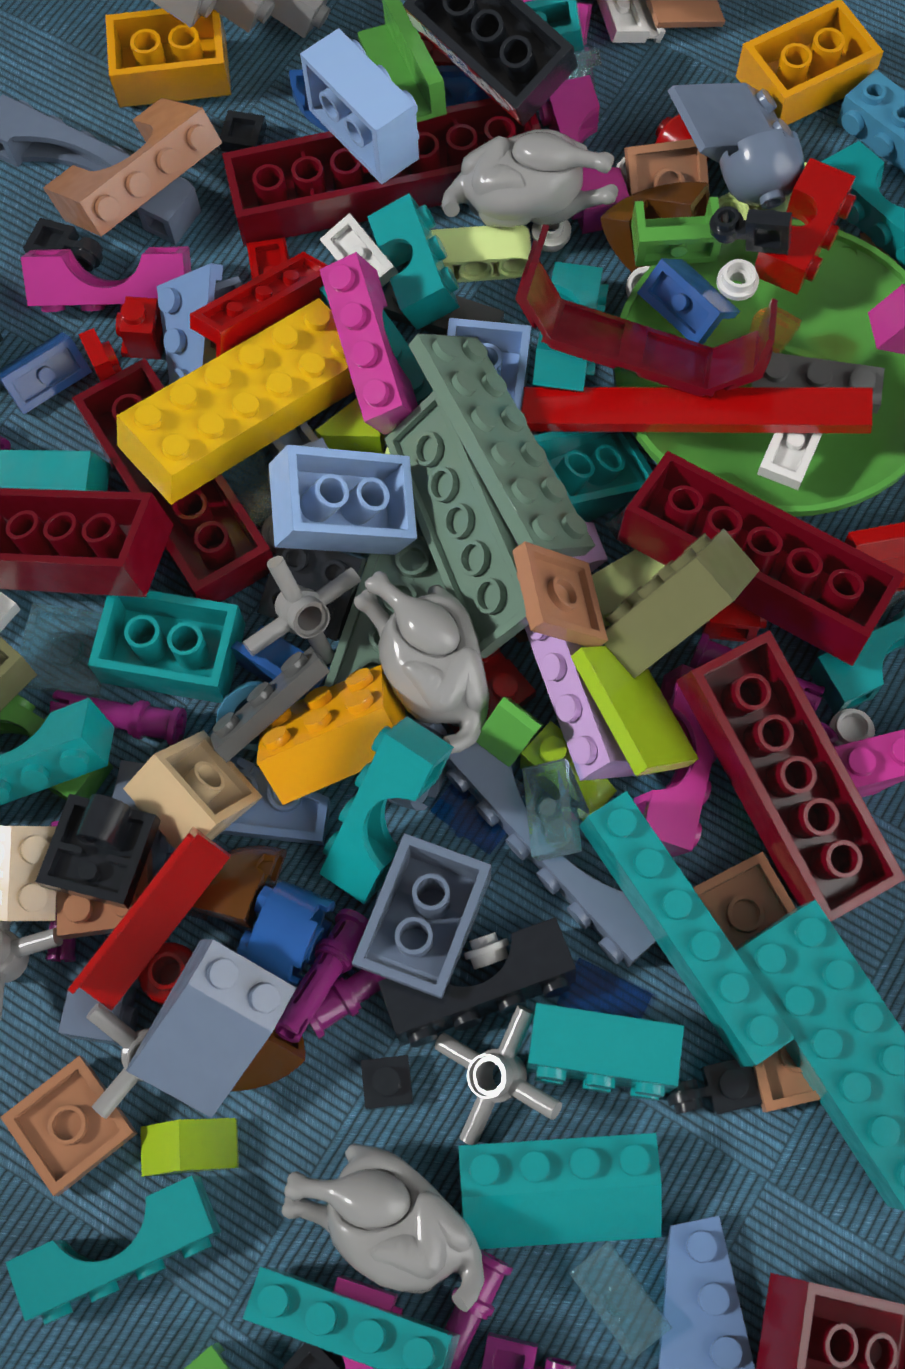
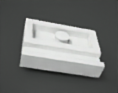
[597,0,666,43]

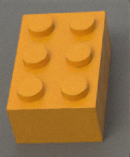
[736,0,884,125]
[105,9,231,108]
[257,664,406,805]

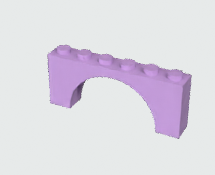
[514,522,655,781]

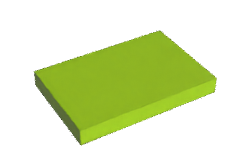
[571,646,699,776]

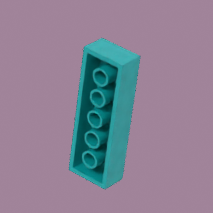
[734,900,905,1211]

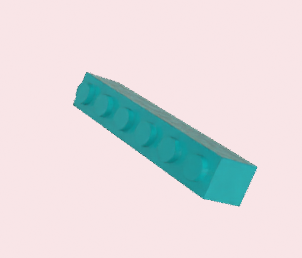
[579,791,795,1067]

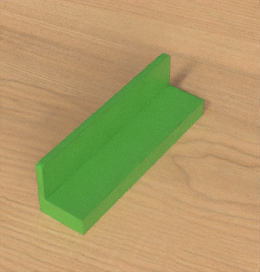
[357,0,447,123]

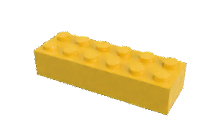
[116,298,355,505]

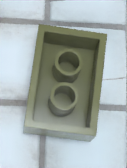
[604,529,760,678]

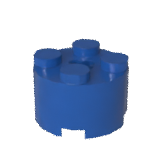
[237,880,336,988]

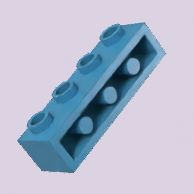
[837,69,905,175]

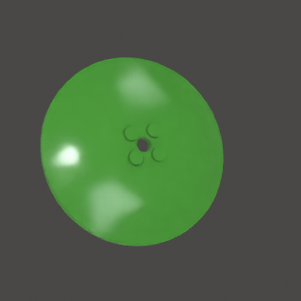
[613,219,905,517]

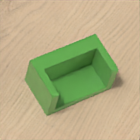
[631,197,722,266]

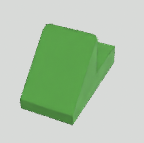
[476,697,545,766]

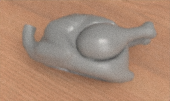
[442,129,619,228]
[354,571,489,754]
[282,1143,485,1312]

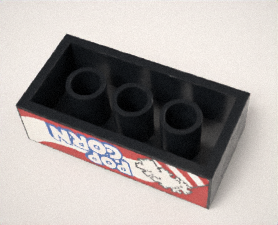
[403,0,578,126]

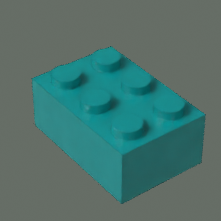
[88,590,246,703]
[526,1003,684,1101]

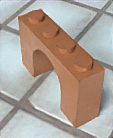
[43,98,222,237]

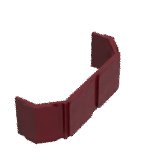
[515,224,778,397]

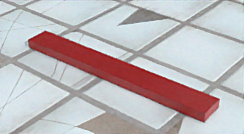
[521,387,873,434]

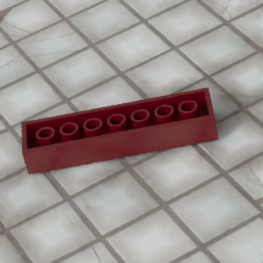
[222,98,541,247]

